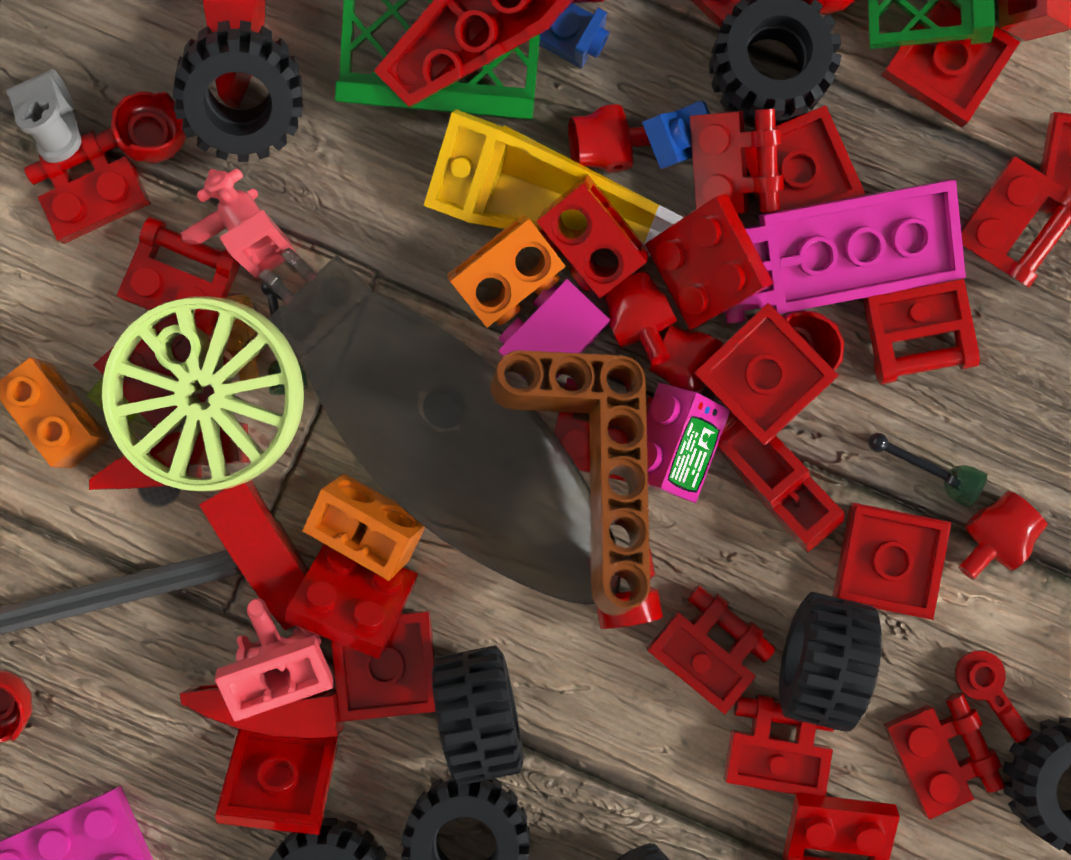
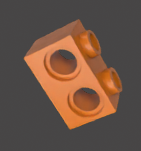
[447,214,566,328]
[0,357,110,469]
[302,473,429,581]

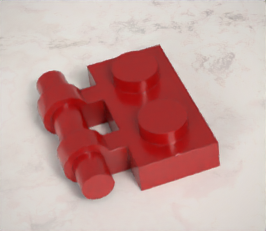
[690,108,784,213]
[24,128,151,244]
[646,585,776,715]
[883,692,1005,820]
[723,694,834,796]

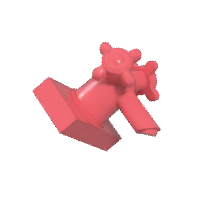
[180,169,297,279]
[215,598,333,722]

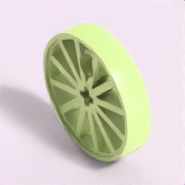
[102,296,304,491]

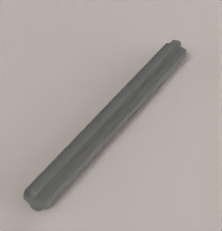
[0,550,241,635]

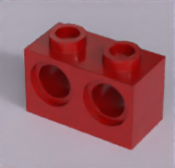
[536,174,649,298]

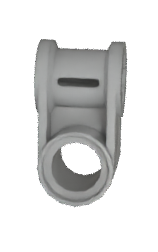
[7,69,81,163]

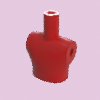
[568,104,651,173]
[604,272,677,366]
[649,325,724,395]
[958,491,1048,580]

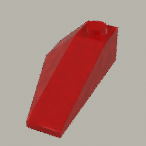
[374,0,573,107]

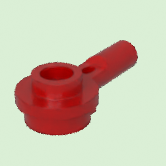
[955,650,1032,742]

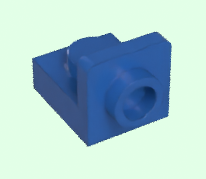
[539,3,610,69]
[642,101,710,169]

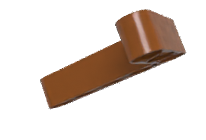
[490,350,650,616]

